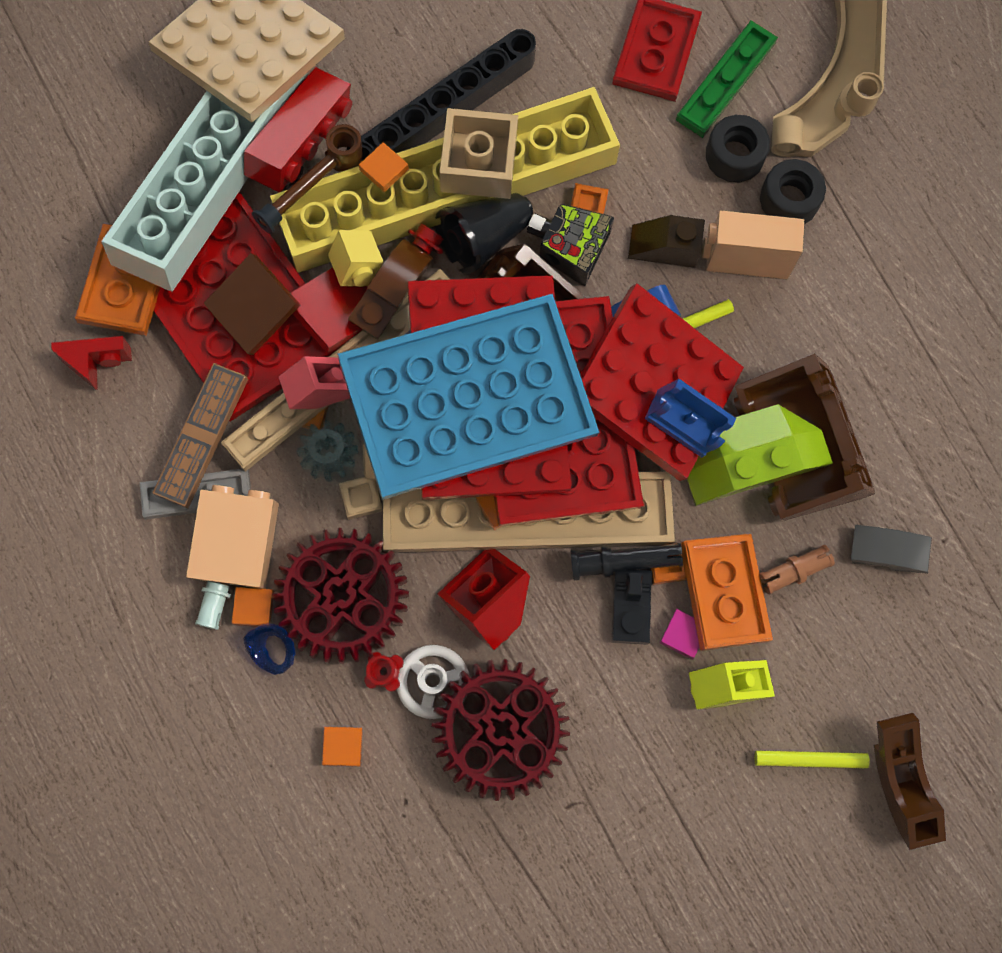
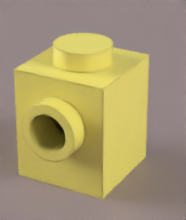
[328,230,384,287]

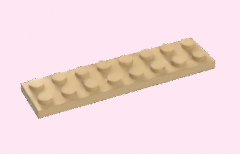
[383,471,675,553]

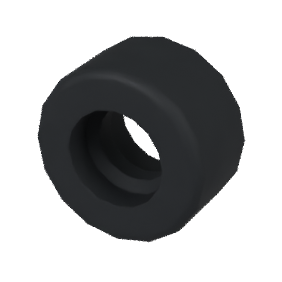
[706,114,770,183]
[760,159,826,224]

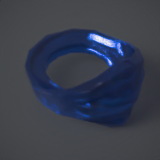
[243,623,296,675]

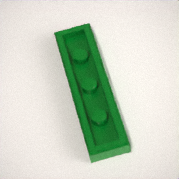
[676,20,778,138]

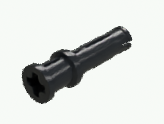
[571,543,683,581]

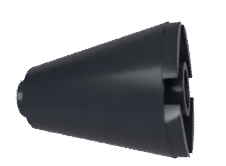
[435,193,533,274]

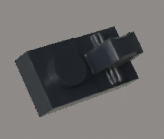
[612,570,652,645]

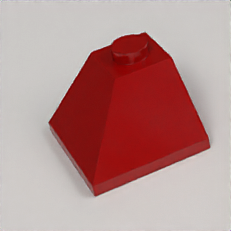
[437,549,530,650]

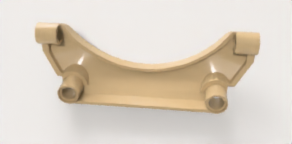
[771,0,887,157]

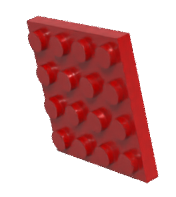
[580,283,744,481]

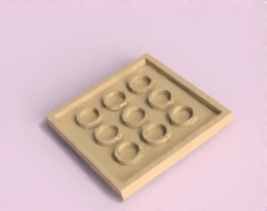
[149,0,345,123]

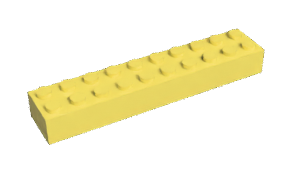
[270,87,620,273]

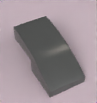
[851,525,932,574]

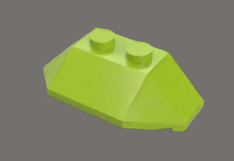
[687,404,833,506]

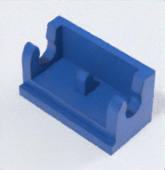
[645,379,736,457]

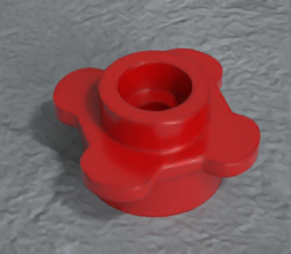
[408,224,444,254]
[364,652,404,692]

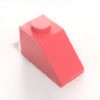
[279,356,350,409]

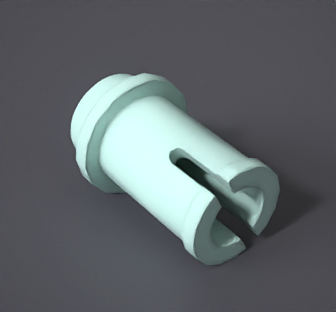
[195,581,231,630]

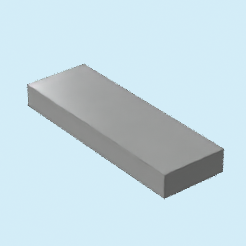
[140,469,251,520]

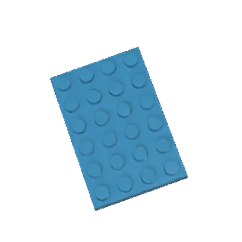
[338,294,600,500]

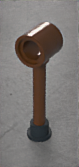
[252,124,363,234]

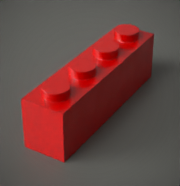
[244,67,352,193]

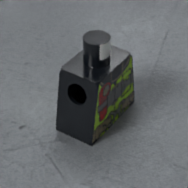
[527,204,614,286]

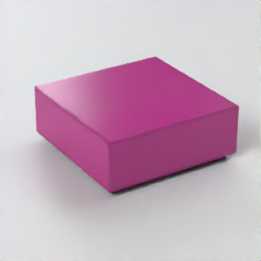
[660,609,700,660]

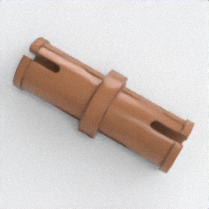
[759,545,835,595]

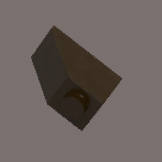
[628,215,705,268]

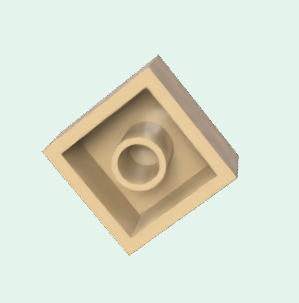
[440,108,518,199]

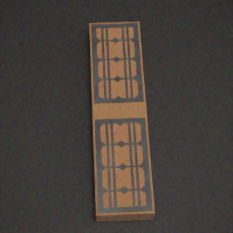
[153,363,248,509]

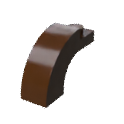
[348,239,434,340]
[874,713,946,850]

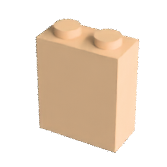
[702,211,804,279]
[186,485,279,589]

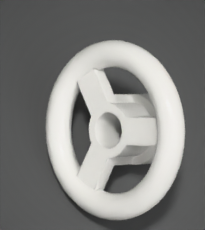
[397,645,469,719]

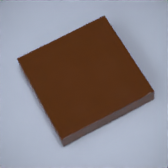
[204,253,301,355]

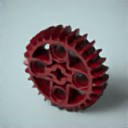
[272,527,409,664]
[431,659,570,801]

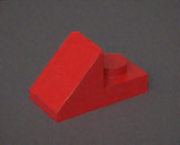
[51,336,132,390]

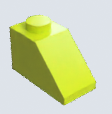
[689,660,775,710]

